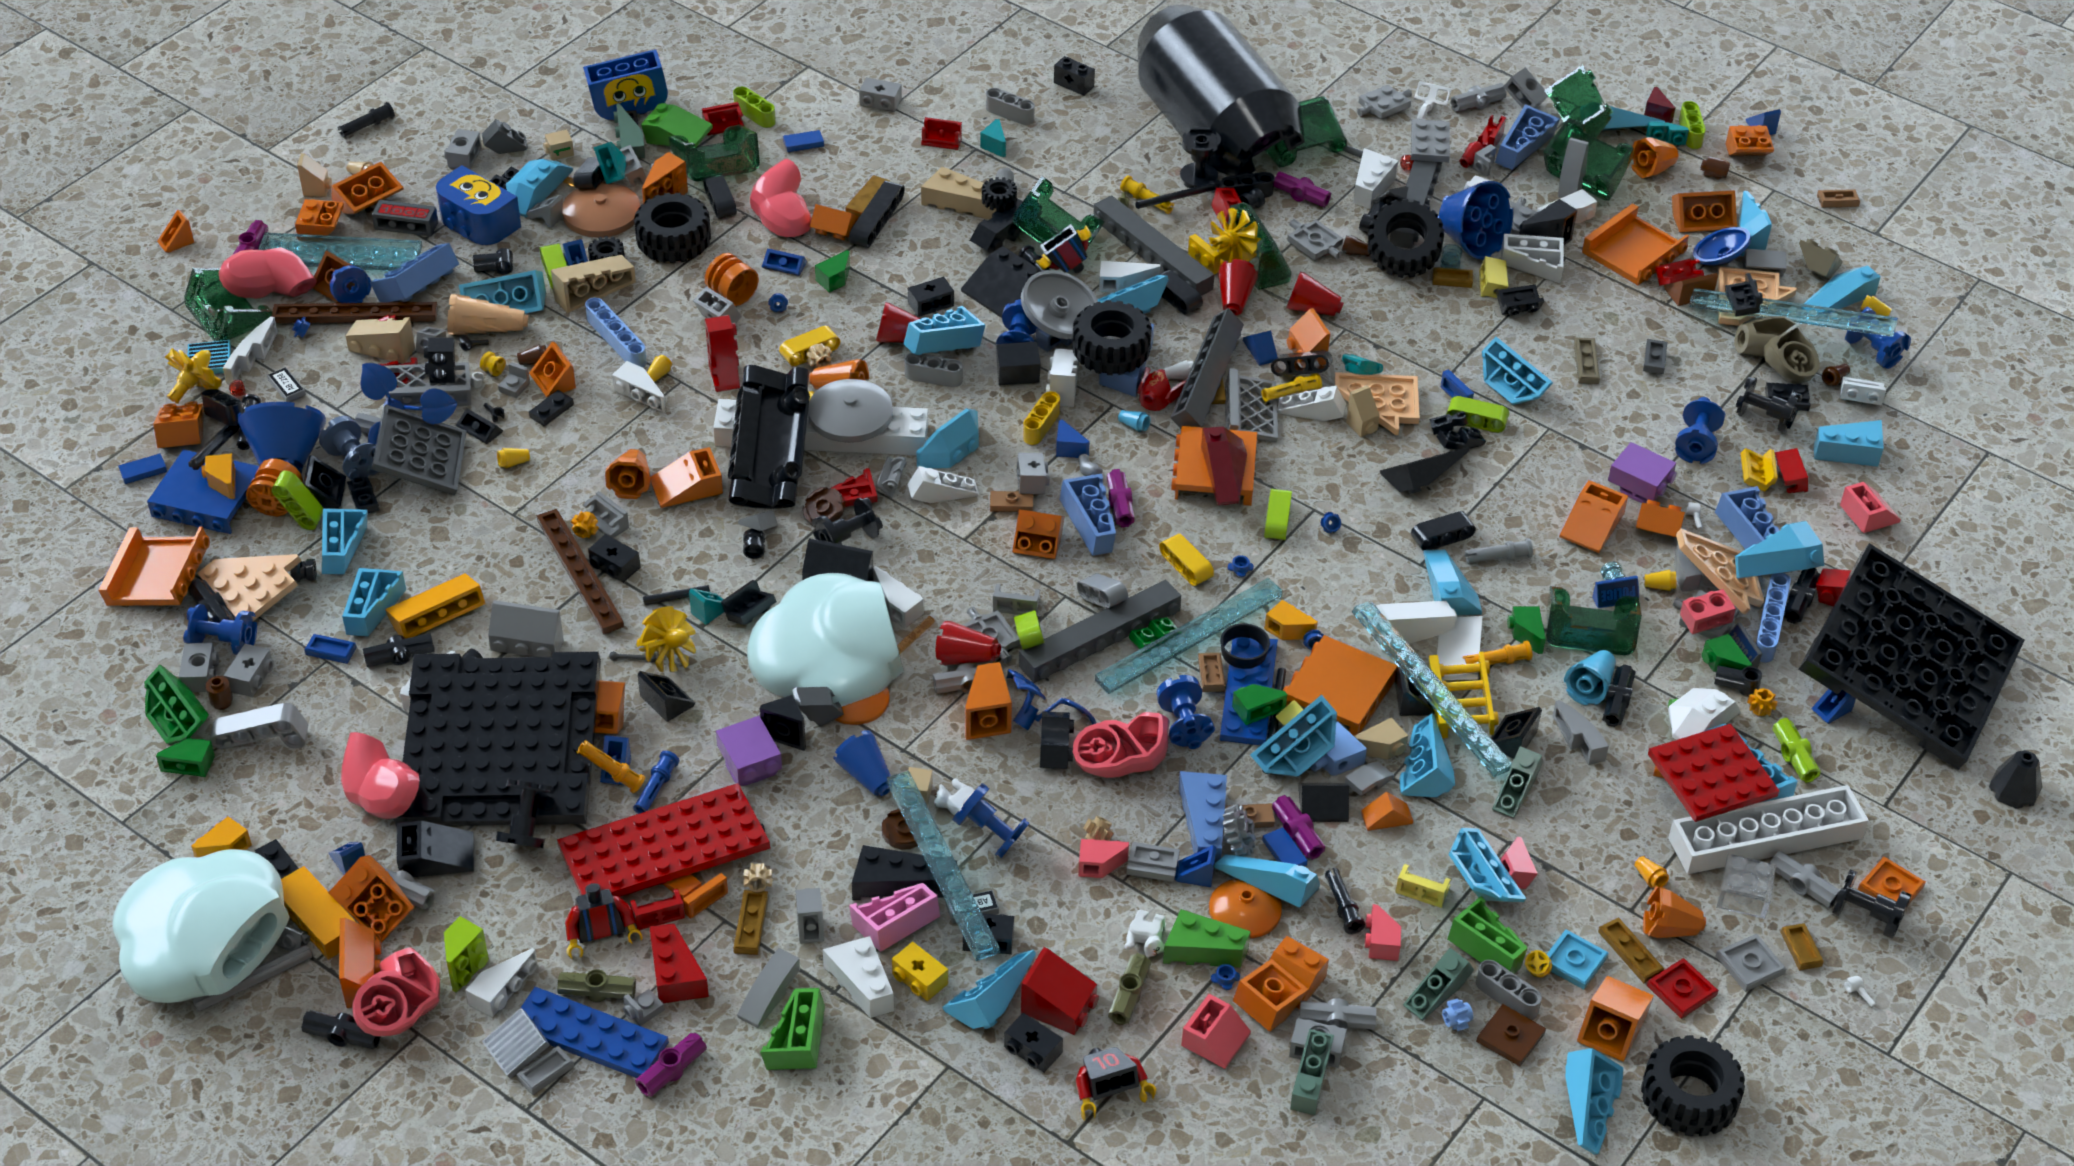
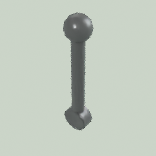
[609,651,657,663]

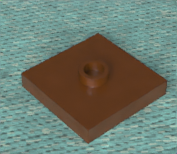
[1476,1004,1546,1067]

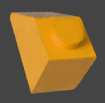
[201,453,236,499]

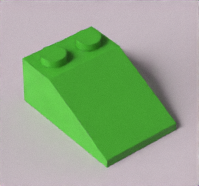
[641,103,713,148]

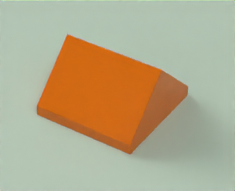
[529,341,576,397]

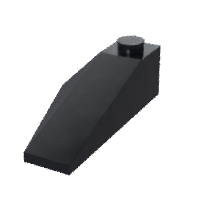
[1380,447,1470,494]

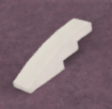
[223,317,278,384]

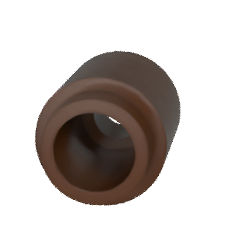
[1700,156,1730,179]
[205,676,233,710]

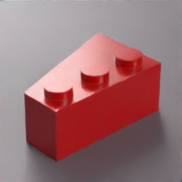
[650,923,709,1004]

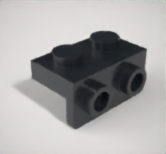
[1725,273,1763,317]
[1496,284,1545,316]
[721,580,777,625]

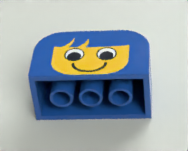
[583,49,668,120]
[436,165,521,245]

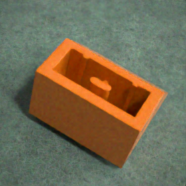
[1725,125,1774,156]
[295,199,344,244]
[1636,499,1685,538]
[1012,509,1065,559]
[595,680,625,734]

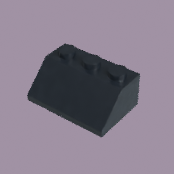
[802,538,874,582]

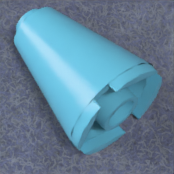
[1564,650,1616,705]

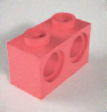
[1680,589,1736,634]

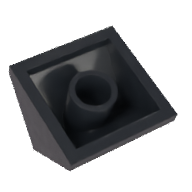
[996,341,1041,386]
[303,455,347,509]
[1395,658,1435,716]
[637,671,695,722]
[759,695,806,751]
[1486,707,1542,759]
[1298,783,1349,822]

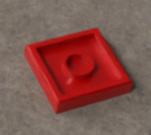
[1647,958,1719,1019]

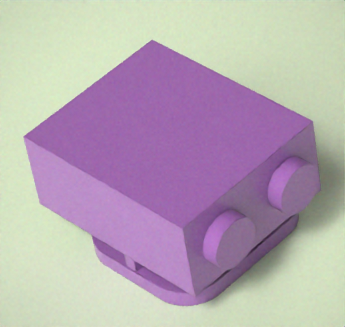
[1608,442,1677,503]
[716,716,782,786]

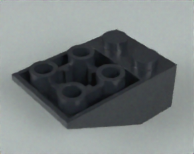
[1519,199,1577,245]
[397,821,474,877]

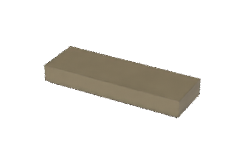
[1574,337,1600,384]

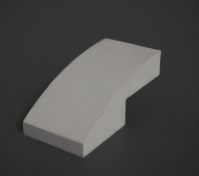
[1345,761,1394,796]

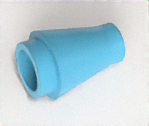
[1118,410,1151,432]

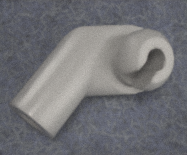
[1079,454,1103,476]

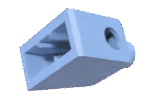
[1310,722,1367,776]

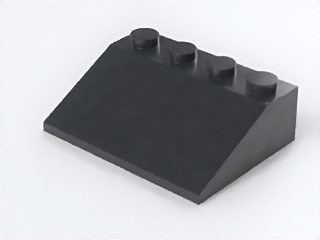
[961,246,1041,318]

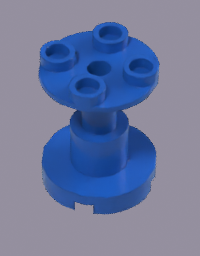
[996,299,1038,344]
[1845,307,1911,369]
[1675,397,1726,464]
[183,604,257,655]
[1156,675,1215,749]
[952,783,1029,858]

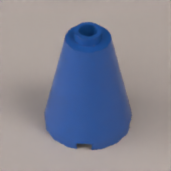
[833,730,893,796]

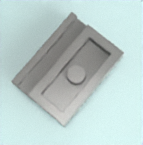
[1126,842,1180,882]

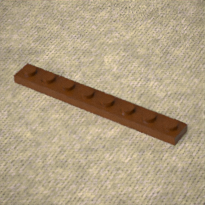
[271,302,438,324]
[536,509,624,635]

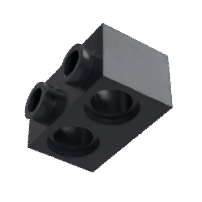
[424,338,456,383]

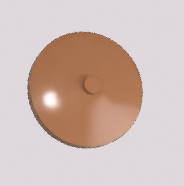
[562,182,640,238]

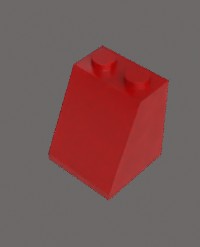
[1021,947,1099,1035]

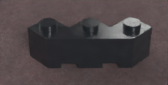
[969,198,1042,253]

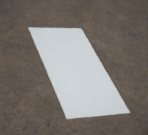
[1437,616,1483,681]

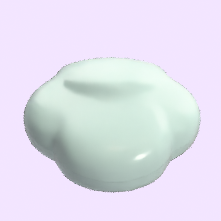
[747,573,904,706]
[112,849,290,1003]

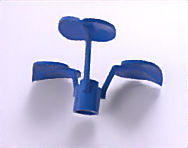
[360,363,457,445]
[1006,669,1096,730]

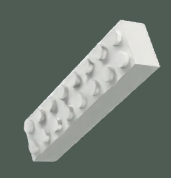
[1668,785,1869,874]

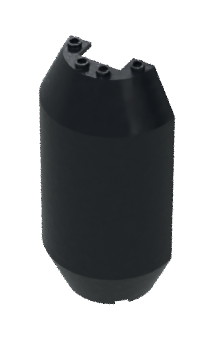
[1137,5,1305,176]

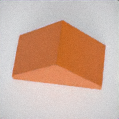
[157,210,194,253]
[1361,791,1413,831]

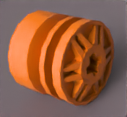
[705,253,759,306]
[246,459,303,517]

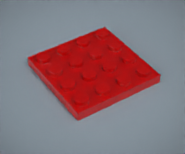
[1648,724,1780,822]

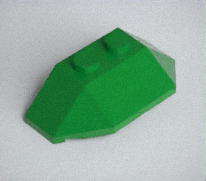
[144,664,209,745]

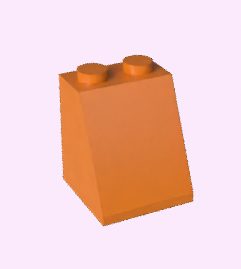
[965,662,1012,740]
[1577,976,1654,1062]

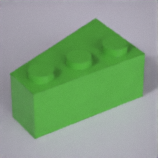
[1447,896,1527,974]
[1163,909,1251,968]
[760,988,825,1070]

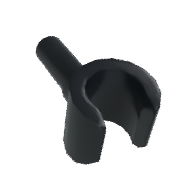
[459,335,489,351]
[484,403,505,422]

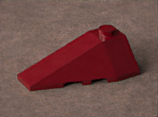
[1201,426,1247,506]

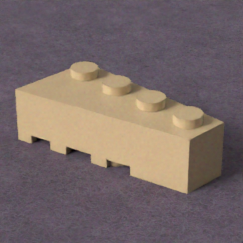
[921,167,996,220]
[551,255,636,313]

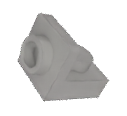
[1473,144,1496,177]
[416,326,446,353]
[498,362,530,398]
[623,989,665,1026]

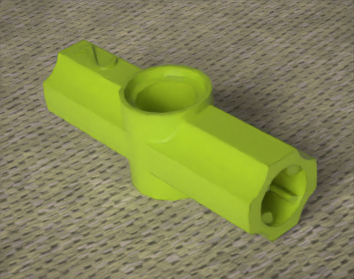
[1772,718,1821,783]

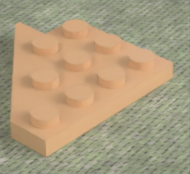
[1718,266,1797,326]
[1334,372,1420,435]
[1676,529,1765,614]
[197,554,302,621]

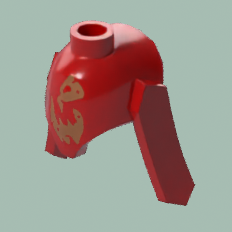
[1137,367,1187,411]

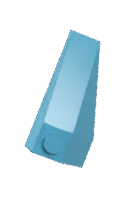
[1583,102,1665,132]
[1738,191,1772,256]
[1801,265,1881,319]
[459,270,546,314]
[1735,521,1824,578]
[1423,549,1482,615]
[1400,714,1455,798]
[1214,854,1320,908]
[942,950,1036,1029]
[1565,1048,1623,1155]

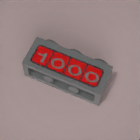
[372,200,438,236]

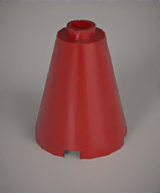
[1218,259,1258,316]
[1286,271,1344,316]
[876,302,921,343]
[935,621,1001,666]

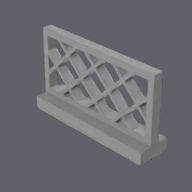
[385,362,471,406]
[1225,368,1278,442]

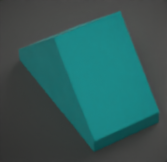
[980,119,1006,157]
[593,142,626,184]
[689,588,724,625]

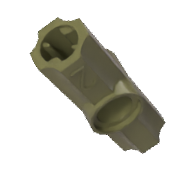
[1108,953,1151,1026]
[557,969,636,1002]

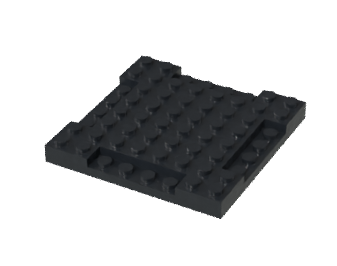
[1798,543,2025,770]
[394,651,601,826]

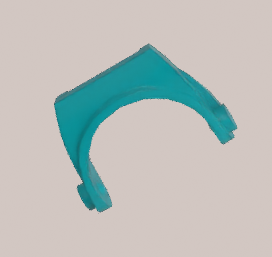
[1342,354,1383,375]

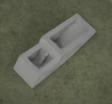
[1558,138,1589,198]
[1674,527,1702,592]
[1553,700,1609,765]
[737,948,800,1028]

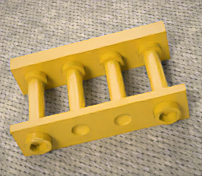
[1429,651,1499,738]

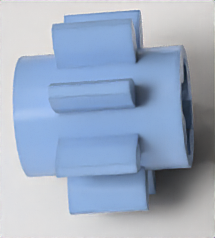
[1442,998,1473,1031]

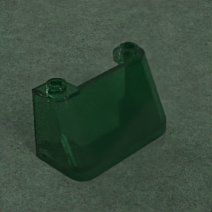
[1545,65,1613,149]
[1265,96,1347,168]
[1543,117,1635,201]
[669,125,760,182]
[1013,176,1105,246]
[1228,202,1292,290]
[184,268,272,341]
[1546,586,1642,656]

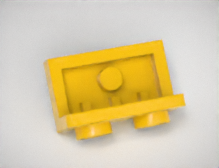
[1188,234,1225,275]
[1740,448,1778,492]

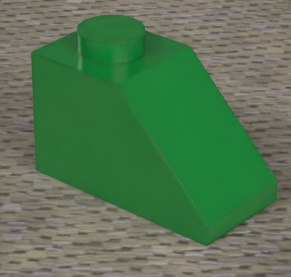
[815,250,850,293]
[1507,606,1546,654]
[1702,634,1752,672]
[1232,684,1287,725]
[156,738,215,777]

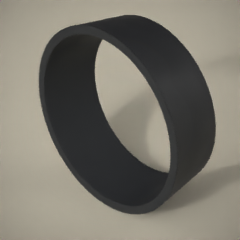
[1220,623,1270,669]

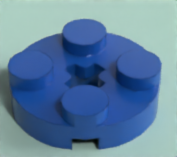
[330,265,371,303]

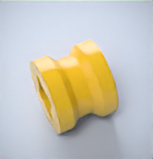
[480,351,506,377]
[1525,950,1552,978]

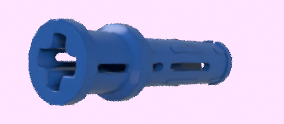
[633,750,680,814]

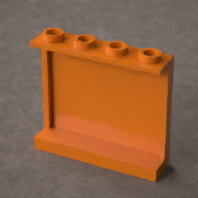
[1582,203,1689,285]
[1171,426,1257,506]
[98,527,210,606]
[1283,635,1397,736]

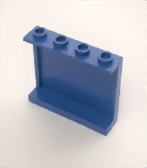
[147,450,259,534]

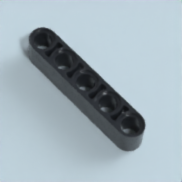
[849,181,905,248]

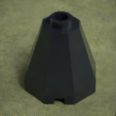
[1989,750,2042,809]

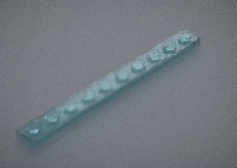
[1690,288,1898,337]
[1095,578,1283,694]
[1352,601,1512,777]
[887,771,1000,961]

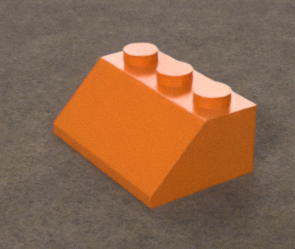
[332,162,404,214]
[1672,190,1737,232]
[339,918,382,1008]

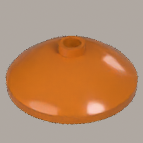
[835,687,890,725]
[1209,878,1282,939]

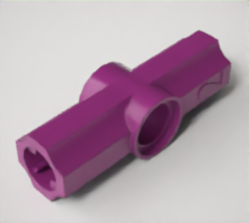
[1274,171,1332,208]
[233,220,269,254]
[1107,469,1135,528]
[1272,795,1325,860]
[635,1033,707,1097]

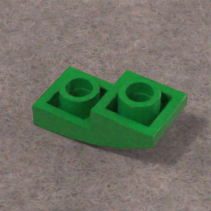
[1129,617,1180,651]

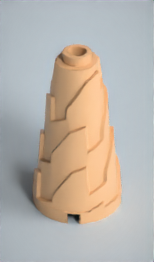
[447,294,529,335]

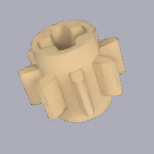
[806,343,832,368]
[1083,816,1114,841]
[743,863,773,892]

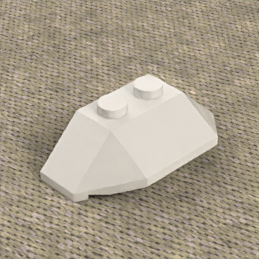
[1668,688,1740,740]

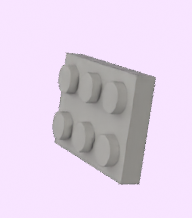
[1411,119,1450,163]

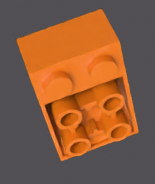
[642,152,688,204]
[153,401,204,448]
[650,447,723,508]
[1559,480,1628,553]
[328,855,414,943]

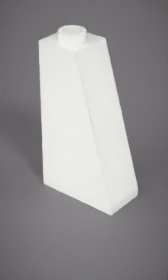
[1372,601,1457,652]

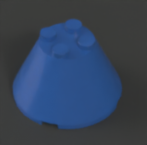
[1437,181,1514,260]
[238,402,326,473]

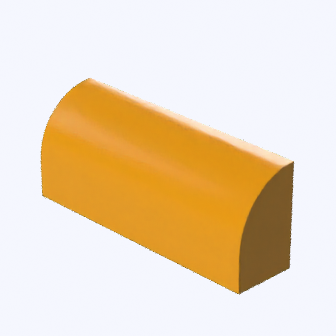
[385,573,486,638]
[281,866,356,960]

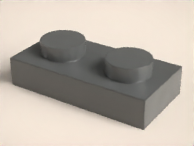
[1643,339,1668,374]

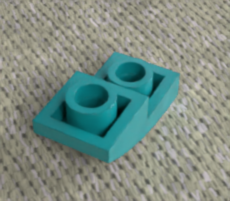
[1646,122,1689,145]

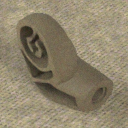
[1734,316,1820,384]

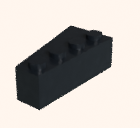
[852,845,957,900]

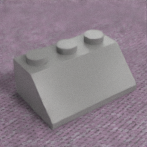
[488,600,564,657]

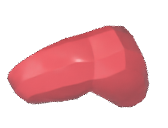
[750,159,812,237]
[219,247,317,299]
[1072,712,1170,778]
[341,732,420,819]
[352,947,440,1036]

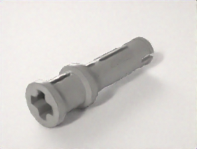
[1465,538,1533,564]

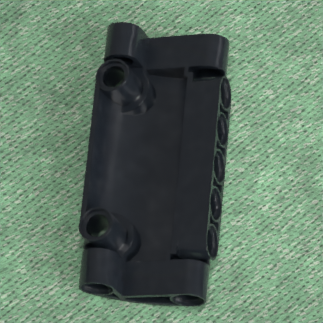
[728,365,810,509]

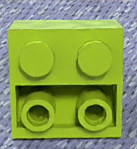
[444,916,489,993]

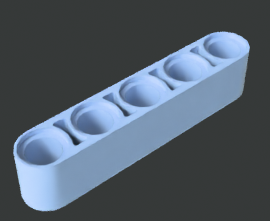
[585,297,647,368]
[1755,572,1791,663]

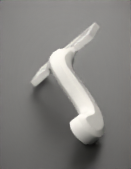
[1414,81,1452,120]

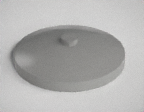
[1021,270,1098,339]
[808,379,893,443]

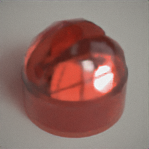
[1400,155,1414,171]
[229,379,246,396]

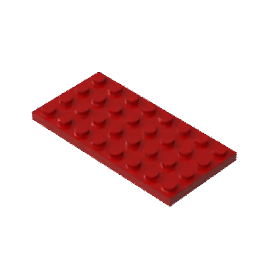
[557,783,771,897]

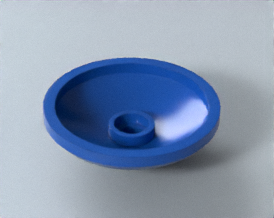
[1693,227,1752,266]

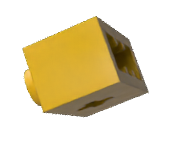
[892,941,948,1002]

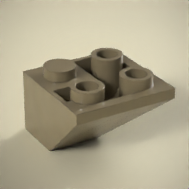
[1799,239,1843,279]

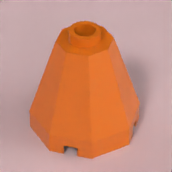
[1629,137,1679,179]
[605,449,650,499]
[1643,886,1706,938]

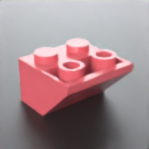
[1840,482,1901,533]
[1181,994,1251,1069]

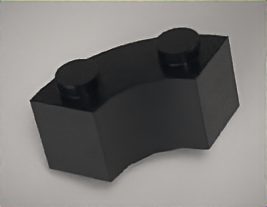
[1040,711,1074,769]

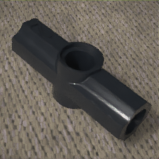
[1784,568,1820,624]
[188,578,235,623]
[362,633,435,667]
[1602,664,1636,727]
[301,1010,381,1049]

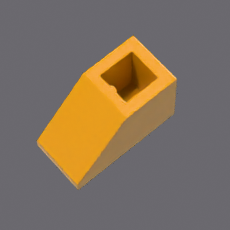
[1264,600,1318,640]
[191,816,252,857]

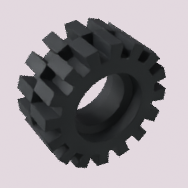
[982,177,1017,211]
[588,236,625,261]

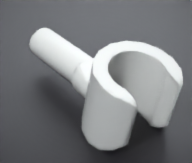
[459,372,484,388]
[1686,502,1702,530]
[1844,976,1876,1007]

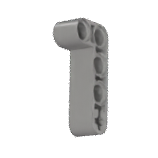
[209,703,308,749]

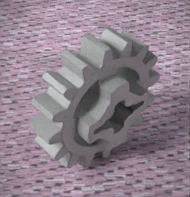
[1222,804,1256,857]

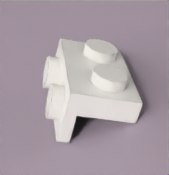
[1840,377,1886,405]

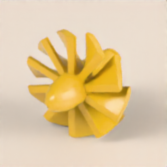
[1209,208,1261,263]
[164,348,222,404]
[636,606,696,672]

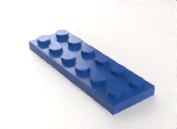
[1220,637,1278,746]
[521,987,669,1078]

